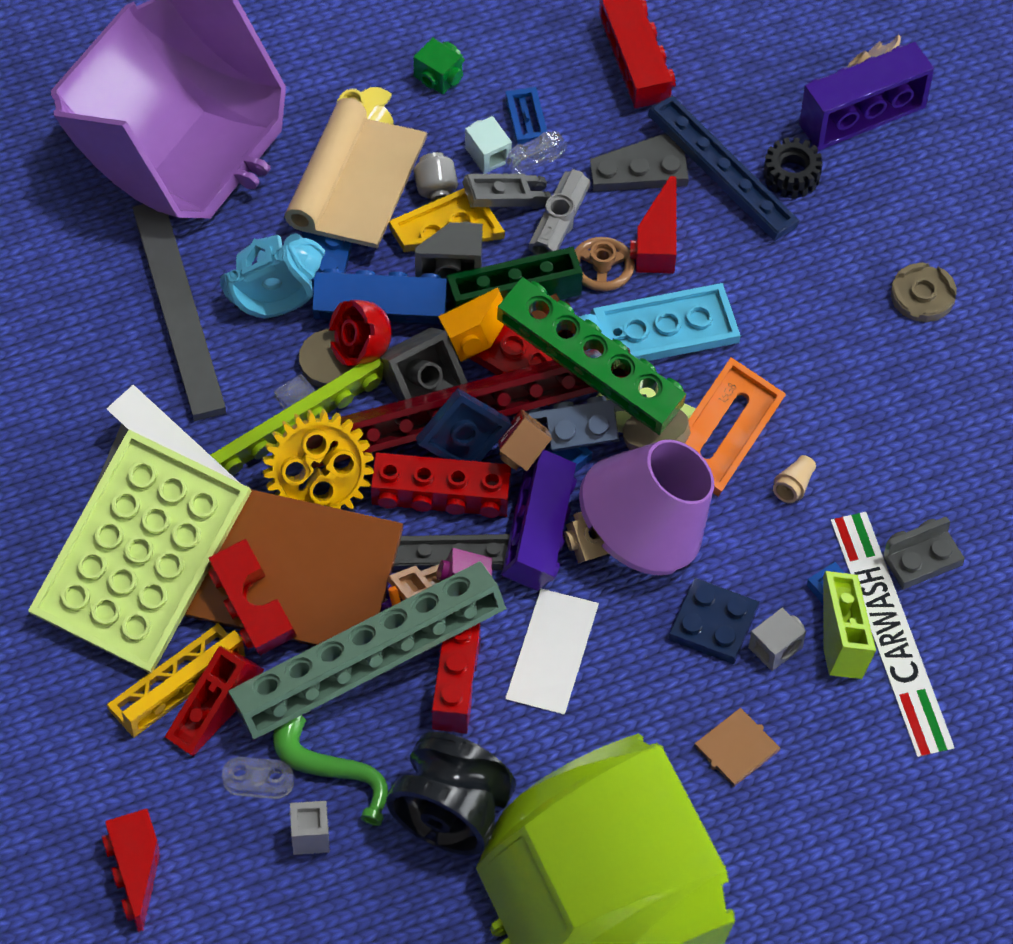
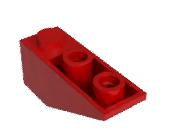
[101,808,160,932]

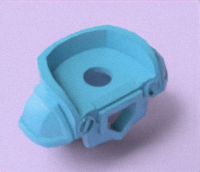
[220,233,325,319]

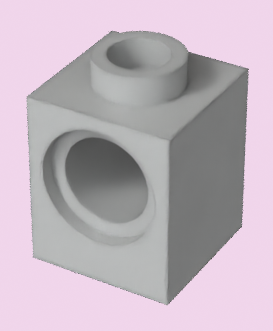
[749,608,806,671]
[290,801,330,855]

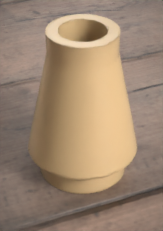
[773,455,816,503]

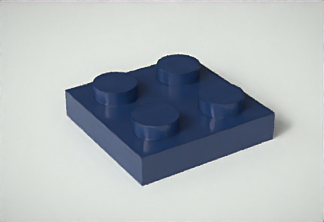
[416,388,512,462]
[669,578,759,664]

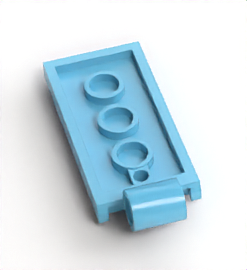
[579,283,741,361]

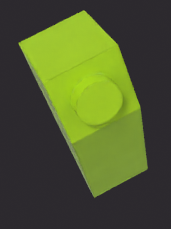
[823,571,876,679]

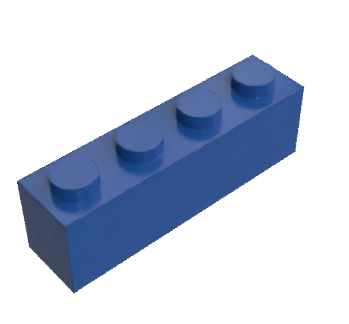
[312,268,447,325]

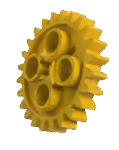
[262,409,374,509]

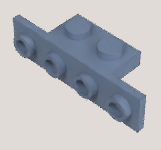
[513,391,647,452]

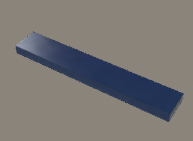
[648,95,800,241]

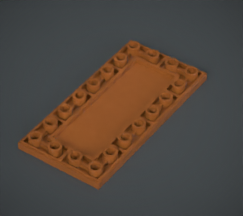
[184,489,404,646]

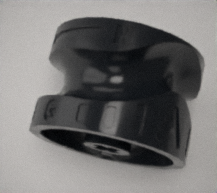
[386,731,516,855]

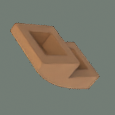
[387,565,440,601]

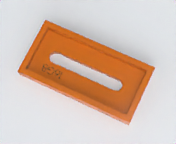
[685,357,786,496]

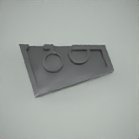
[590,133,689,192]

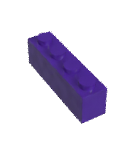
[502,449,577,591]

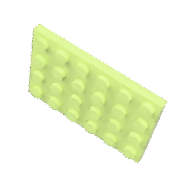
[28,430,252,673]

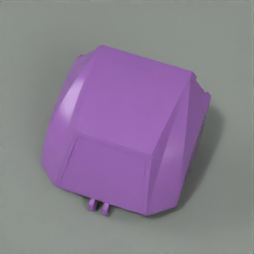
[51,0,286,219]

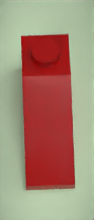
[630,176,676,273]
[165,645,264,756]

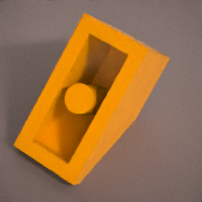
[438,288,504,362]

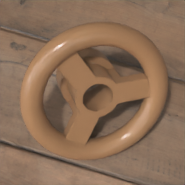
[575,237,635,291]

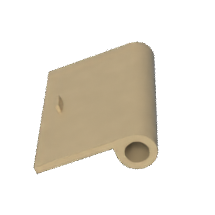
[284,98,427,249]

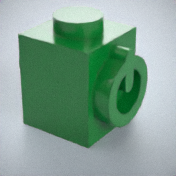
[413,38,465,94]

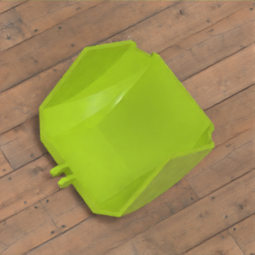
[476,733,735,944]

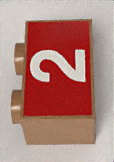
[497,409,552,471]

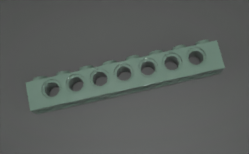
[228,561,506,739]

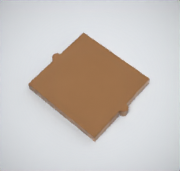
[694,707,780,787]

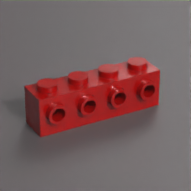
[599,0,676,108]
[371,452,511,518]

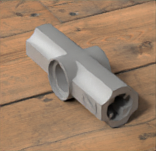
[529,169,590,255]

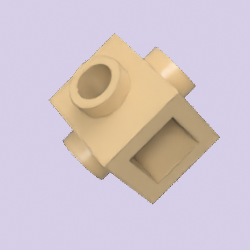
[564,512,609,564]

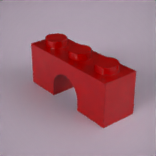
[208,538,297,656]
[432,622,481,734]

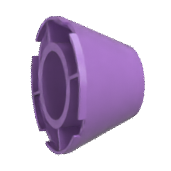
[579,440,714,575]

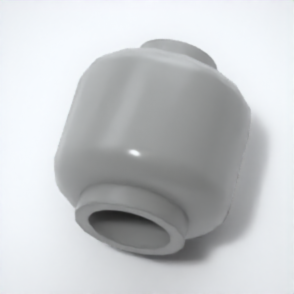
[414,152,458,202]

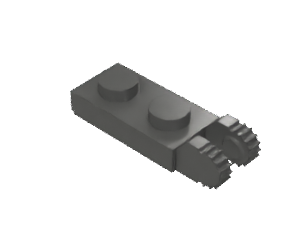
[462,174,551,209]

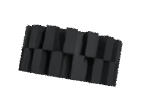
[763,137,823,198]

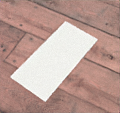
[505,589,599,715]

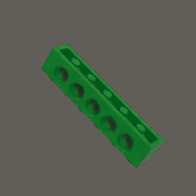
[497,277,686,436]

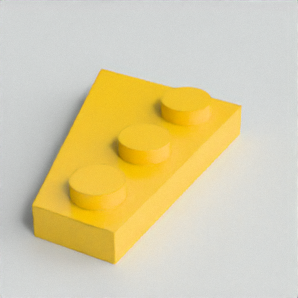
[389,188,505,252]

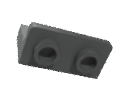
[883,516,965,590]

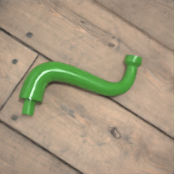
[273,715,388,826]

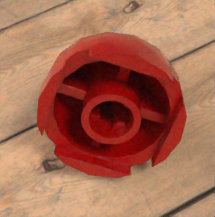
[329,300,392,366]

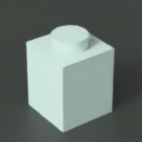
[465,116,512,174]

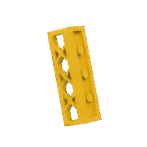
[107,623,245,738]

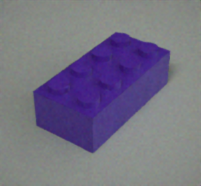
[799,42,934,151]

